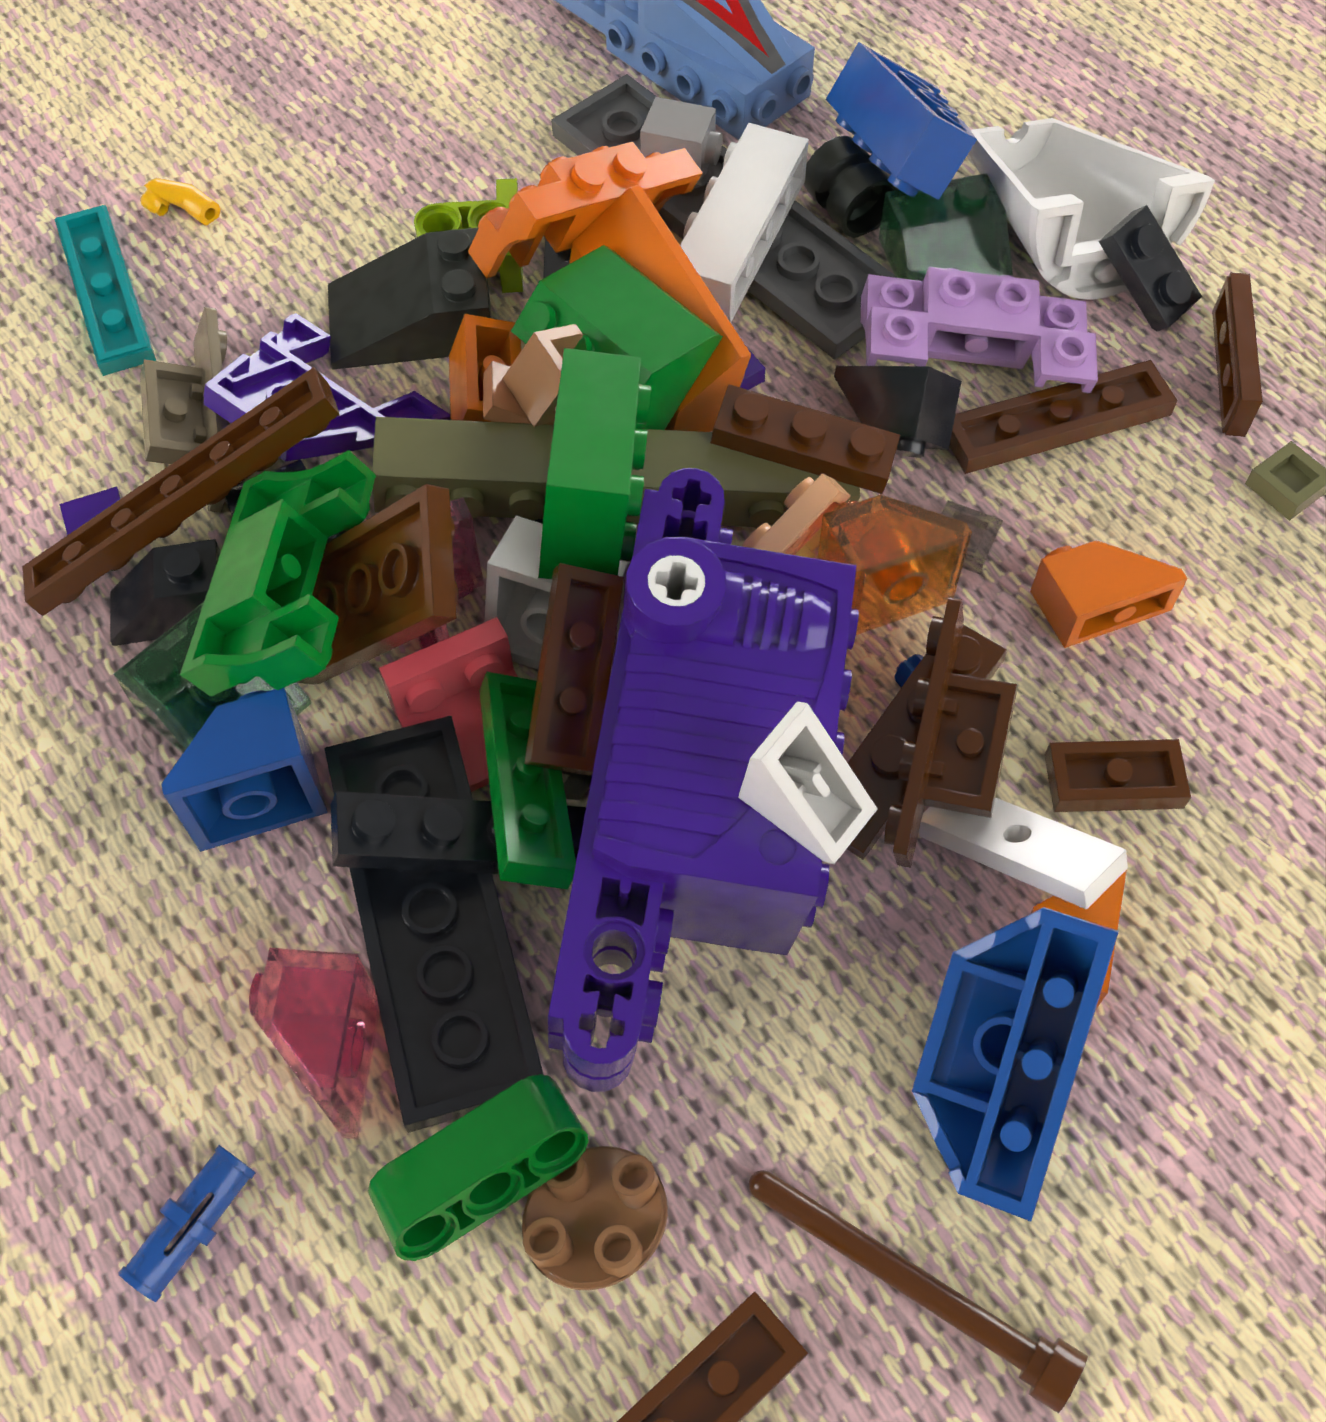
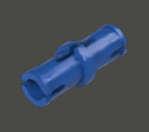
[118,1145,256,1302]

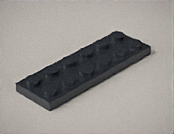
[324,716,544,1133]

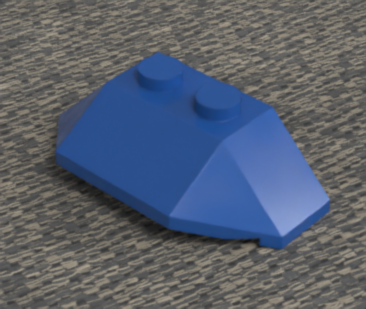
[912,907,1119,1221]

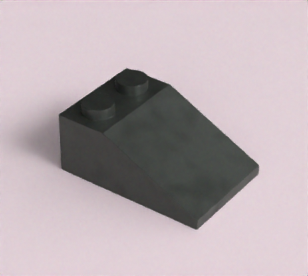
[328,228,492,370]

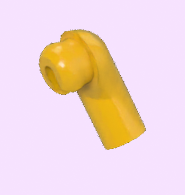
[140,178,221,226]

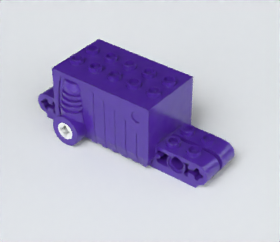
[548,468,859,1092]

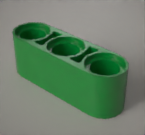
[368,1074,589,1261]

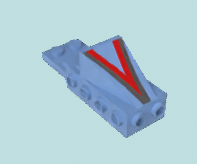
[555,0,815,140]

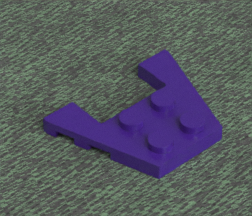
[204,313,451,462]

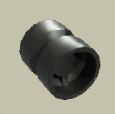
[803,136,899,238]

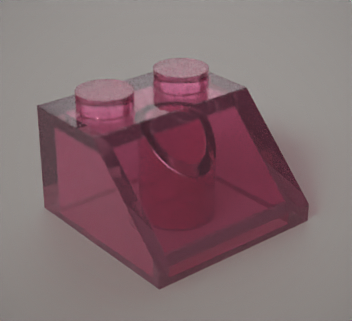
[249,948,380,1139]

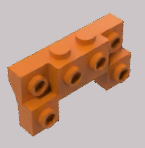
[468,142,703,279]

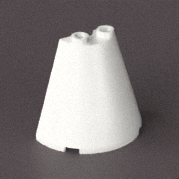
[967,118,1215,300]

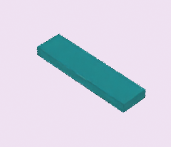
[55,205,156,376]

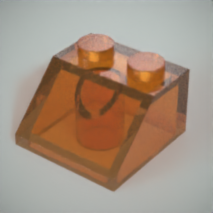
[817,494,972,635]

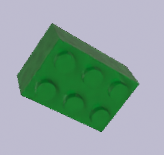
[538,348,651,580]

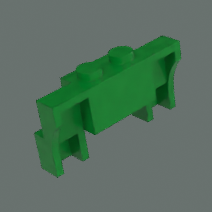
[180,450,376,696]

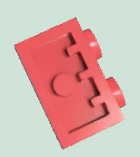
[378,617,518,792]

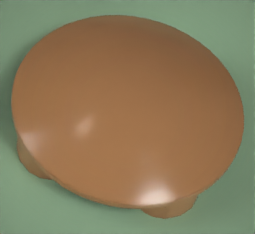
[522,1146,668,1290]

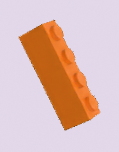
[569,184,751,432]

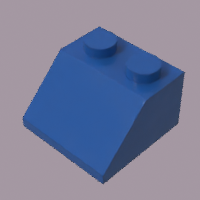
[161,688,328,852]

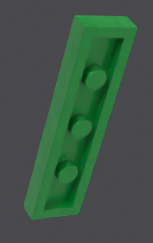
[479,672,576,890]

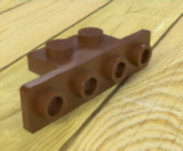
[884,597,1017,868]

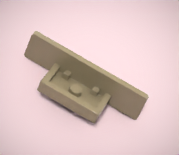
[140,307,231,512]

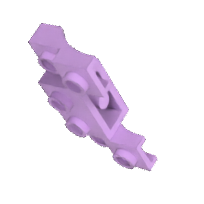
[860,267,1098,393]

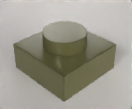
[1245,441,1326,521]

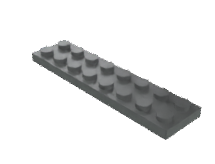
[551,74,898,360]

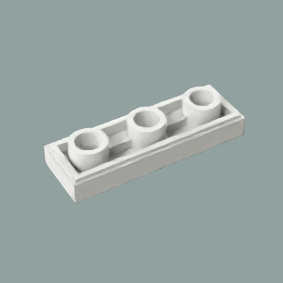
[919,798,1128,910]

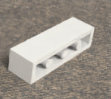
[680,123,809,323]

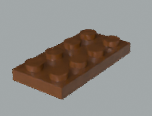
[296,484,458,685]

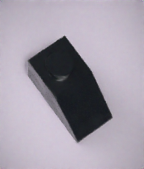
[834,366,962,458]
[110,539,221,646]

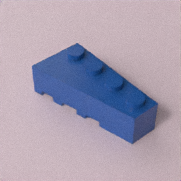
[826,42,977,200]

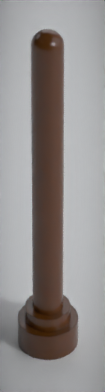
[748,1170,1088,1413]

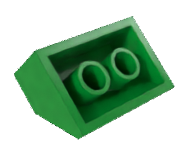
[511,245,723,430]

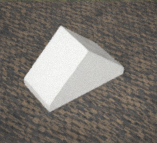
[738,701,877,864]

